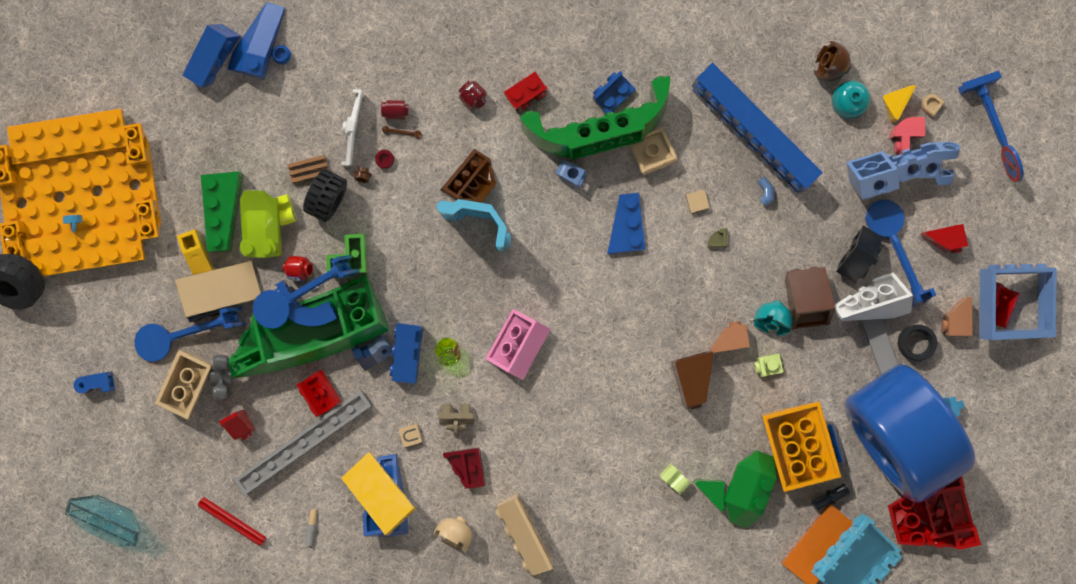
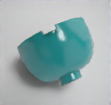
[831,81,871,119]
[753,301,793,336]

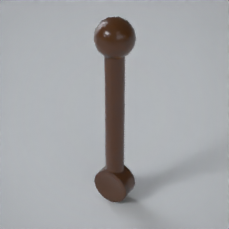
[382,126,422,138]

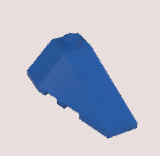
[363,454,409,537]

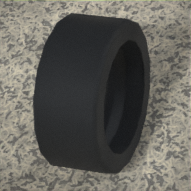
[897,324,938,361]

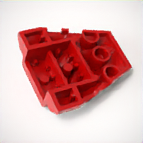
[887,476,981,550]

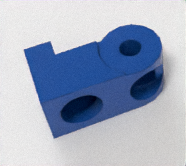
[73,372,115,393]

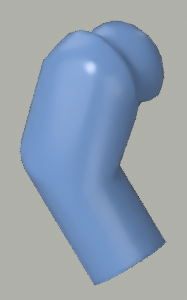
[757,176,775,206]

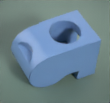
[555,160,588,189]

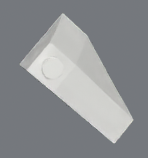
[835,272,913,321]

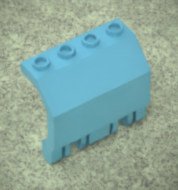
[437,199,511,252]

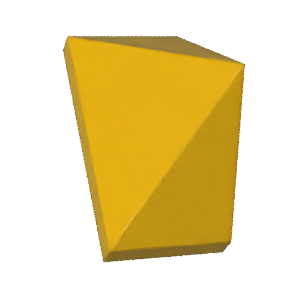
[883,85,916,123]

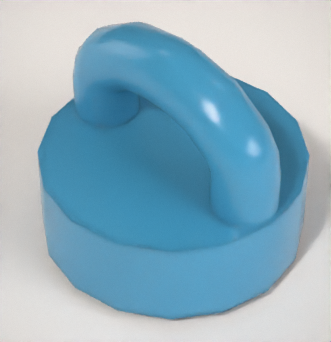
[62,215,83,233]

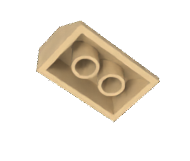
[155,350,213,419]

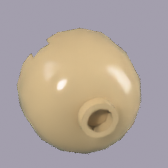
[433,516,472,553]

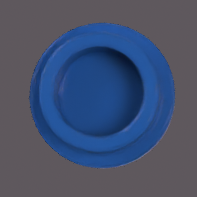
[272,45,291,65]

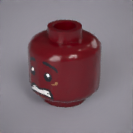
[458,81,487,110]

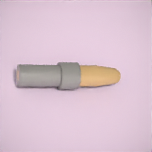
[305,509,317,546]

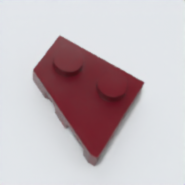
[443,447,486,489]

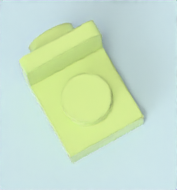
[754,354,783,377]

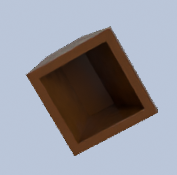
[785,266,835,329]
[671,351,714,410]

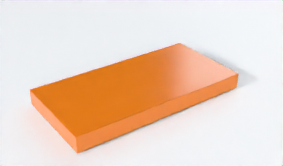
[781,504,853,584]

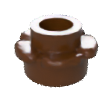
[353,167,372,183]

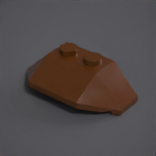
[440,149,496,203]

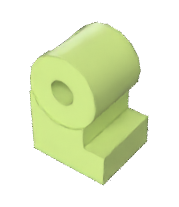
[659,463,691,495]

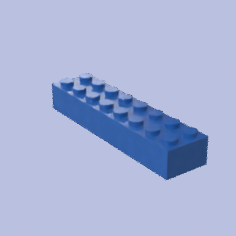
[692,62,823,193]

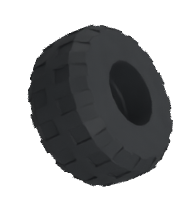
[0,253,45,310]

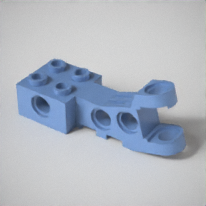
[846,142,961,200]

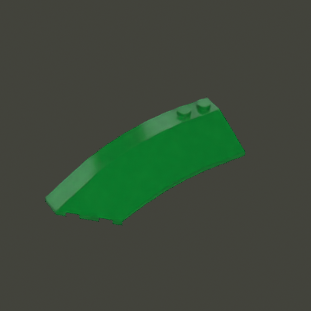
[228,274,389,379]

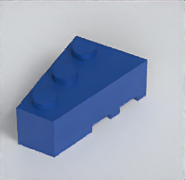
[182,24,241,88]
[389,323,424,383]

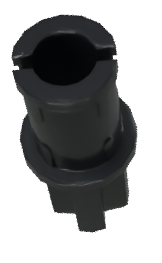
[812,483,850,510]

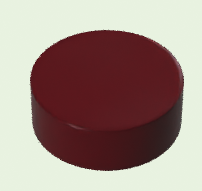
[375,149,395,169]

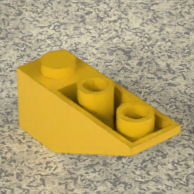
[177,229,214,275]

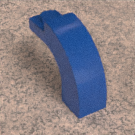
[275,280,339,326]

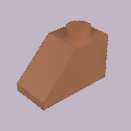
[940,297,972,336]
[709,321,750,353]

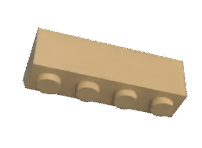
[495,493,553,576]

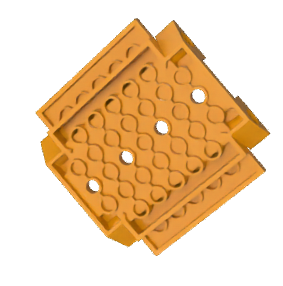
[0,108,161,277]

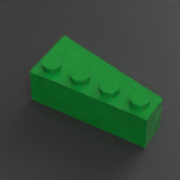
[200,171,244,253]

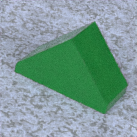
[693,479,725,512]

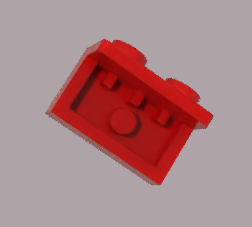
[996,282,1020,328]
[296,369,342,417]

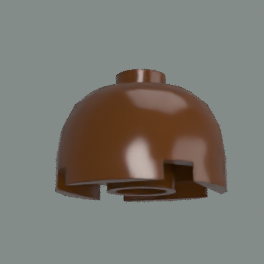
[814,41,851,81]

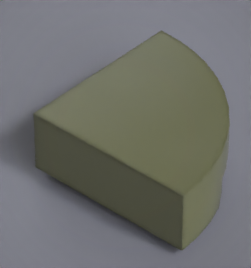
[707,228,727,248]

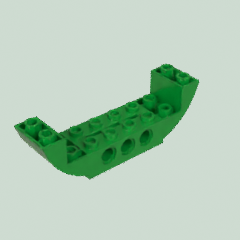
[520,76,670,161]

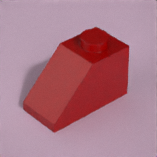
[921,224,968,254]
[219,410,256,441]

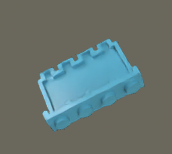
[811,513,903,584]

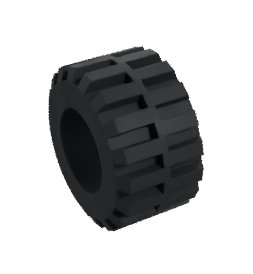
[303,169,347,222]

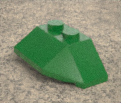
[724,450,776,528]

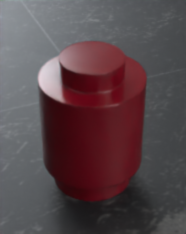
[381,100,409,120]

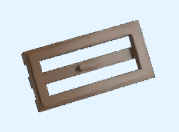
[287,155,329,183]

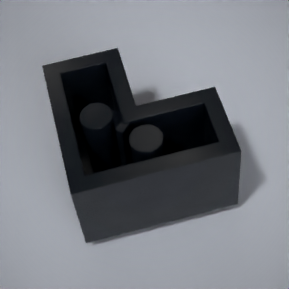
[836,225,883,284]

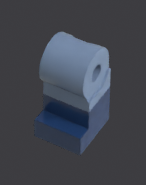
[352,336,392,371]

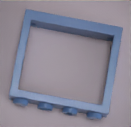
[979,264,1057,340]

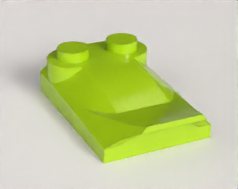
[240,190,282,258]

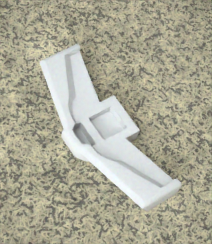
[341,89,365,168]

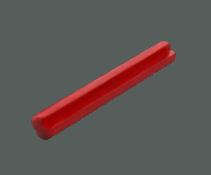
[198,497,266,546]

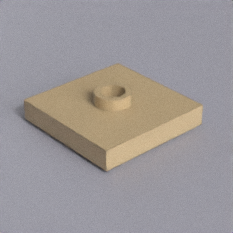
[629,127,678,176]

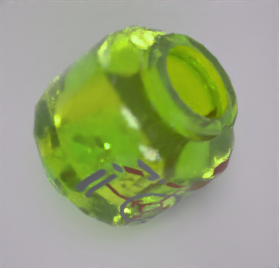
[434,337,461,366]

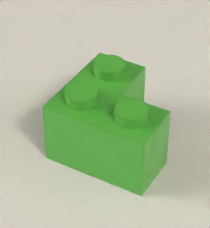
[326,234,369,274]

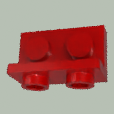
[504,71,548,112]

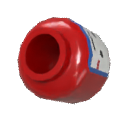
[283,256,313,281]

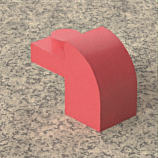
[890,117,925,155]

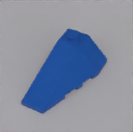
[228,2,285,80]

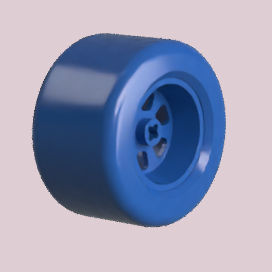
[844,364,976,503]

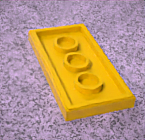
[341,452,416,536]

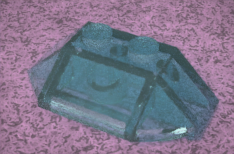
[65,495,141,547]

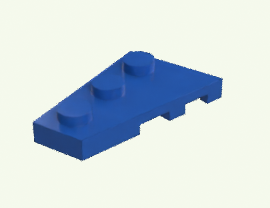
[607,193,645,254]

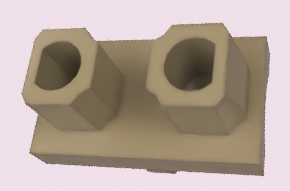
[438,404,474,435]

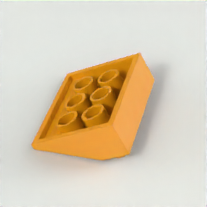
[761,401,841,492]

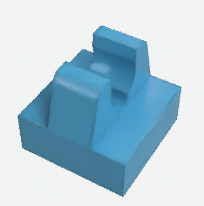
[943,397,965,416]

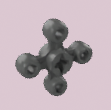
[211,355,231,401]

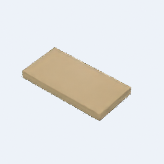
[175,261,261,318]

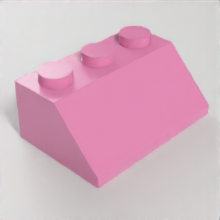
[486,309,551,380]

